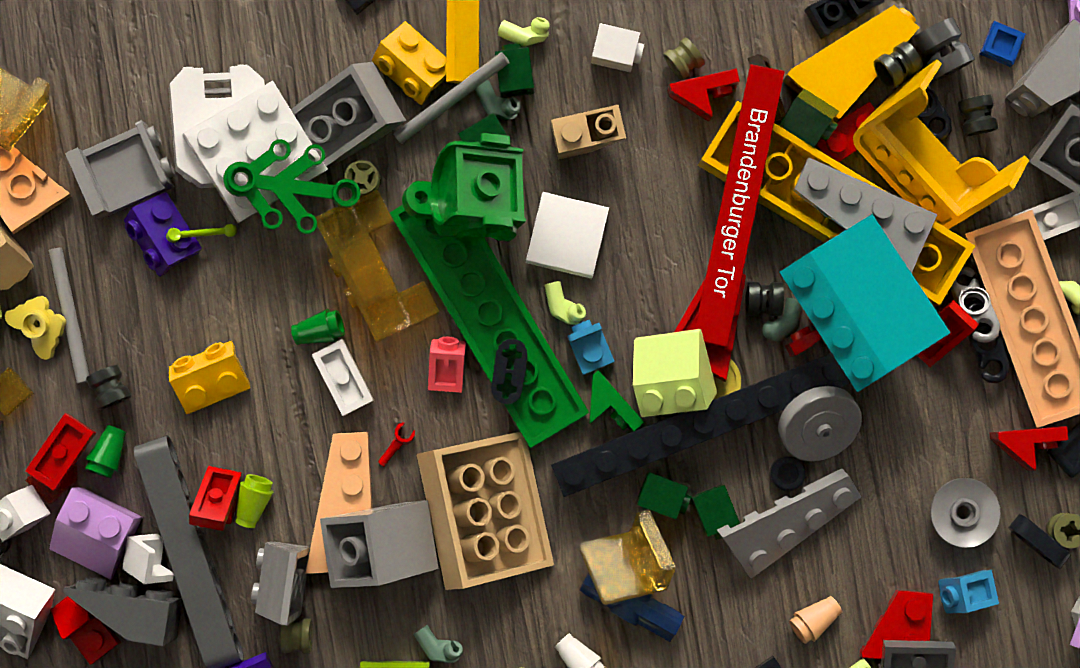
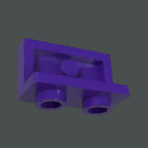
[124,192,202,277]

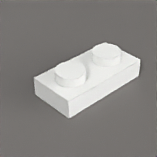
[1010,192,1080,240]
[312,339,375,416]

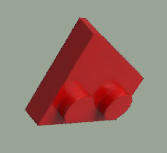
[859,590,933,659]

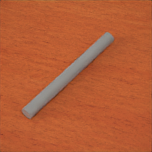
[394,52,509,144]
[48,248,89,384]

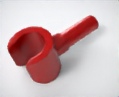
[378,422,415,467]

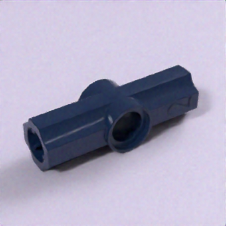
[579,564,685,642]

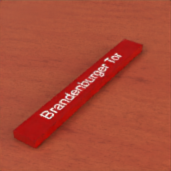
[695,64,785,346]

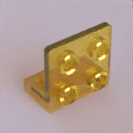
[0,67,50,152]
[579,510,676,605]

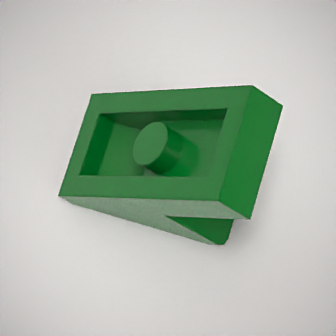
[589,370,644,432]

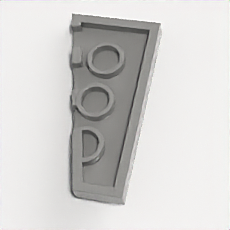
[793,158,937,273]
[717,469,861,579]

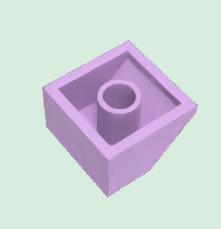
[49,487,143,580]

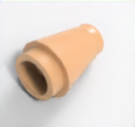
[789,596,842,644]

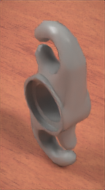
[950,266,1000,343]

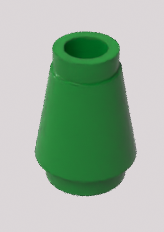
[291,309,345,345]
[85,425,127,479]

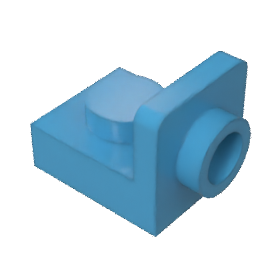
[567,320,615,375]
[938,570,999,613]

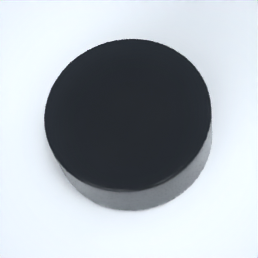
[769,456,805,491]

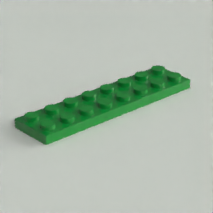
[389,198,590,448]

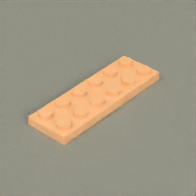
[965,210,1080,428]

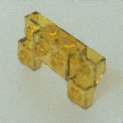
[316,190,440,342]

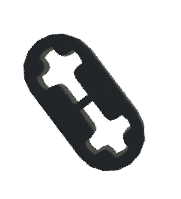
[491,339,527,404]
[1008,514,1071,569]

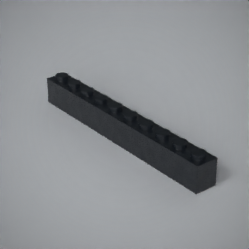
[551,353,851,497]

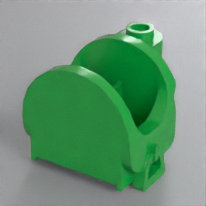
[402,133,526,242]

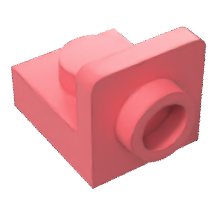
[428,336,466,393]

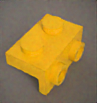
[372,21,446,105]
[169,341,250,414]

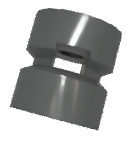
[913,17,975,81]

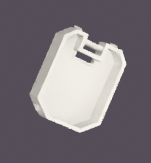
[169,65,265,188]

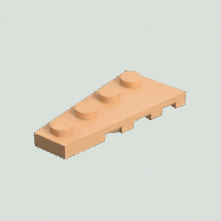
[0,136,71,234]
[305,432,372,574]

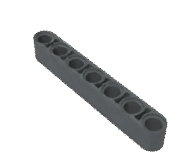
[134,435,244,668]

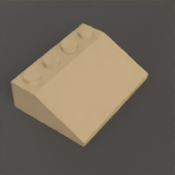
[417,432,554,590]

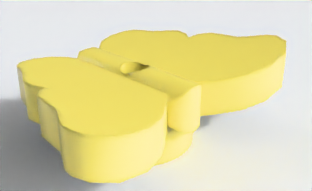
[4,296,66,360]

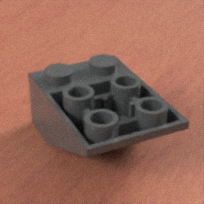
[63,577,183,646]

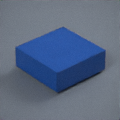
[979,21,1026,67]

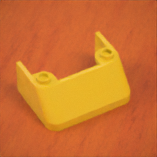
[853,59,1029,229]

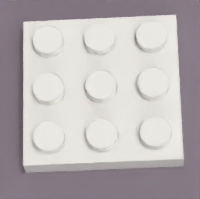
[182,81,328,223]

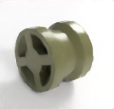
[663,37,705,81]
[345,160,381,198]
[1046,513,1080,548]
[281,619,313,654]

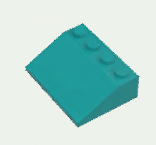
[779,214,951,392]

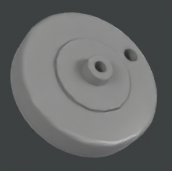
[778,386,862,461]

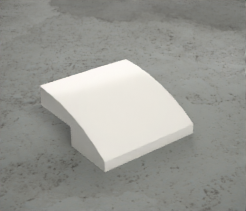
[526,192,609,279]

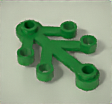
[223,139,361,235]

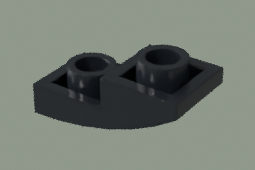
[804,0,885,39]

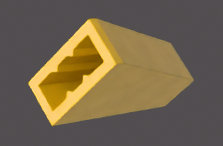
[783,5,920,122]

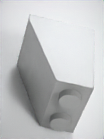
[1005,19,1080,118]
[320,500,439,588]

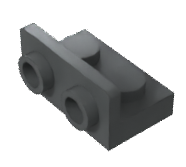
[877,640,956,668]

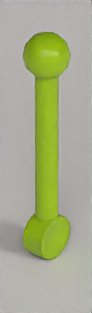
[166,224,237,243]

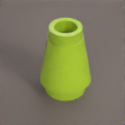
[235,474,274,528]

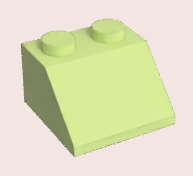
[633,329,717,417]

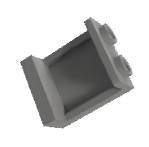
[65,120,176,220]

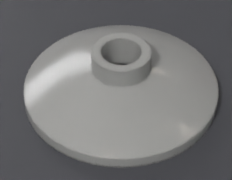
[930,478,1000,548]

